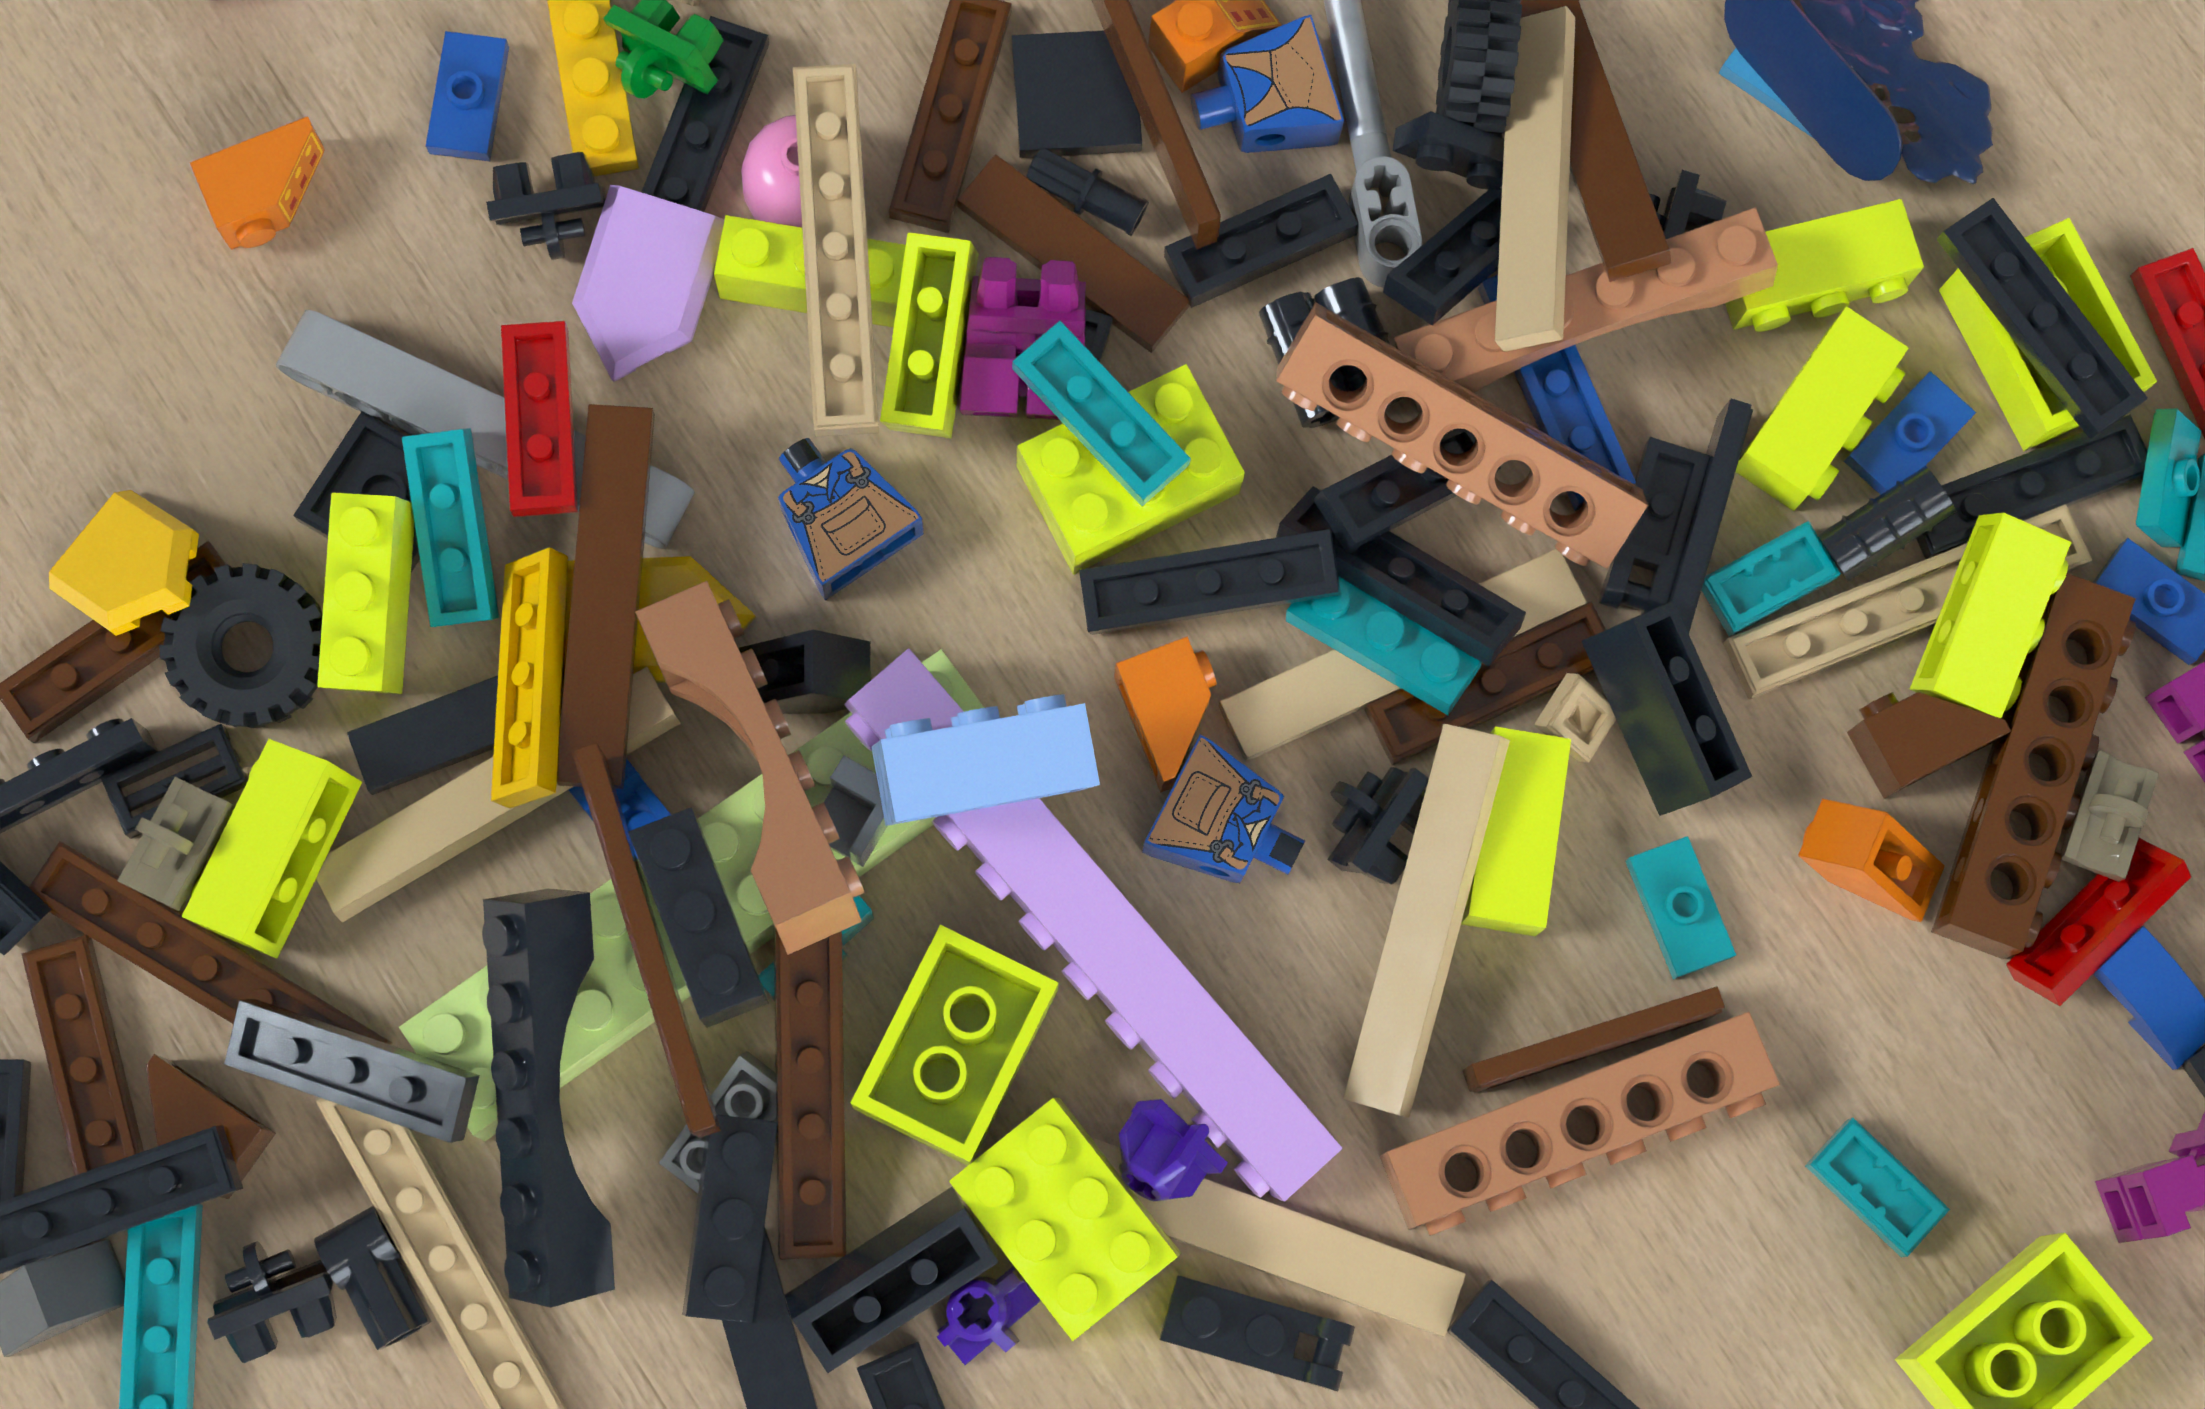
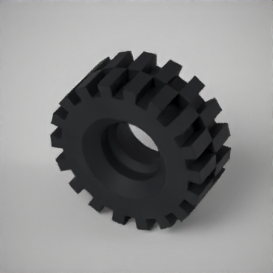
[1436,0,1522,138]
[159,563,323,728]

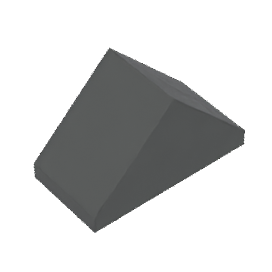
[0,1240,125,1357]

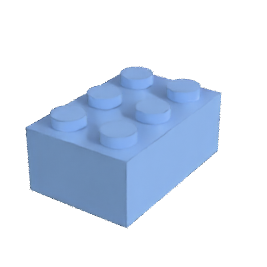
[871,694,1100,826]

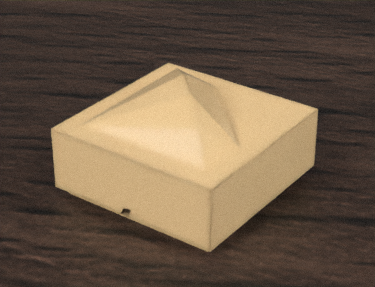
[1534,673,1616,763]

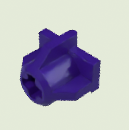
[1119,1099,1228,1201]
[937,1266,1041,1365]

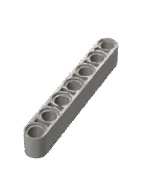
[276,309,695,549]

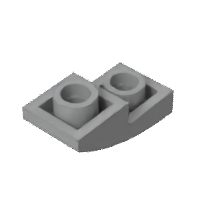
[659,1051,776,1193]

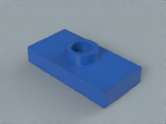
[426,31,509,162]
[1844,371,1977,495]
[2093,538,2205,665]

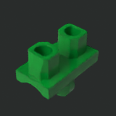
[603,0,724,99]

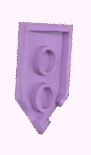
[572,185,724,382]

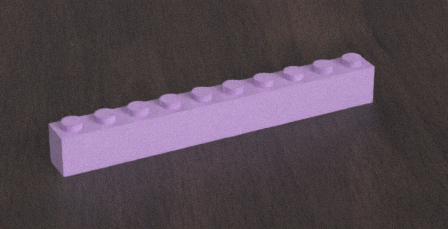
[844,648,1343,1202]

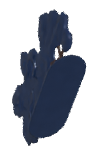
[1724,0,1993,184]

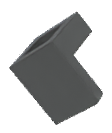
[824,755,887,867]

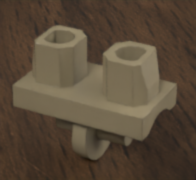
[2060,750,2159,881]
[117,777,235,911]

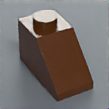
[1847,692,2011,798]
[146,1054,276,1199]

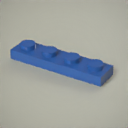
[1478,275,1636,511]

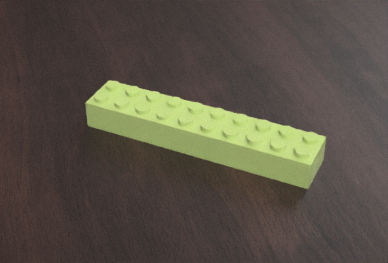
[399,649,984,1141]

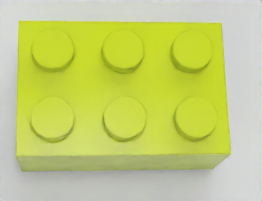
[1939,218,2157,451]
[1016,364,1245,575]
[850,925,1059,1166]
[949,1098,1182,1341]
[1894,1233,2153,1409]

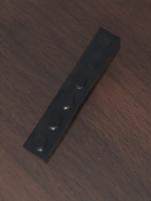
[482,888,615,1308]

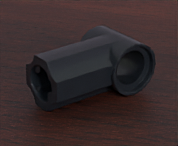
[314,1205,432,1350]

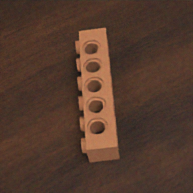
[1276,303,1648,569]
[1379,1012,1780,1236]

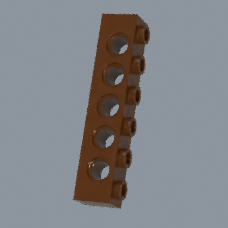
[1931,573,2136,959]

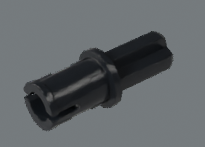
[1027,149,1149,236]

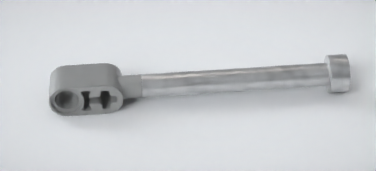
[1324,0,1422,288]

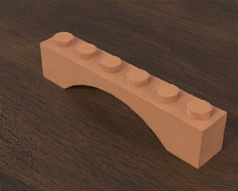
[1394,207,1778,412]
[635,581,865,955]

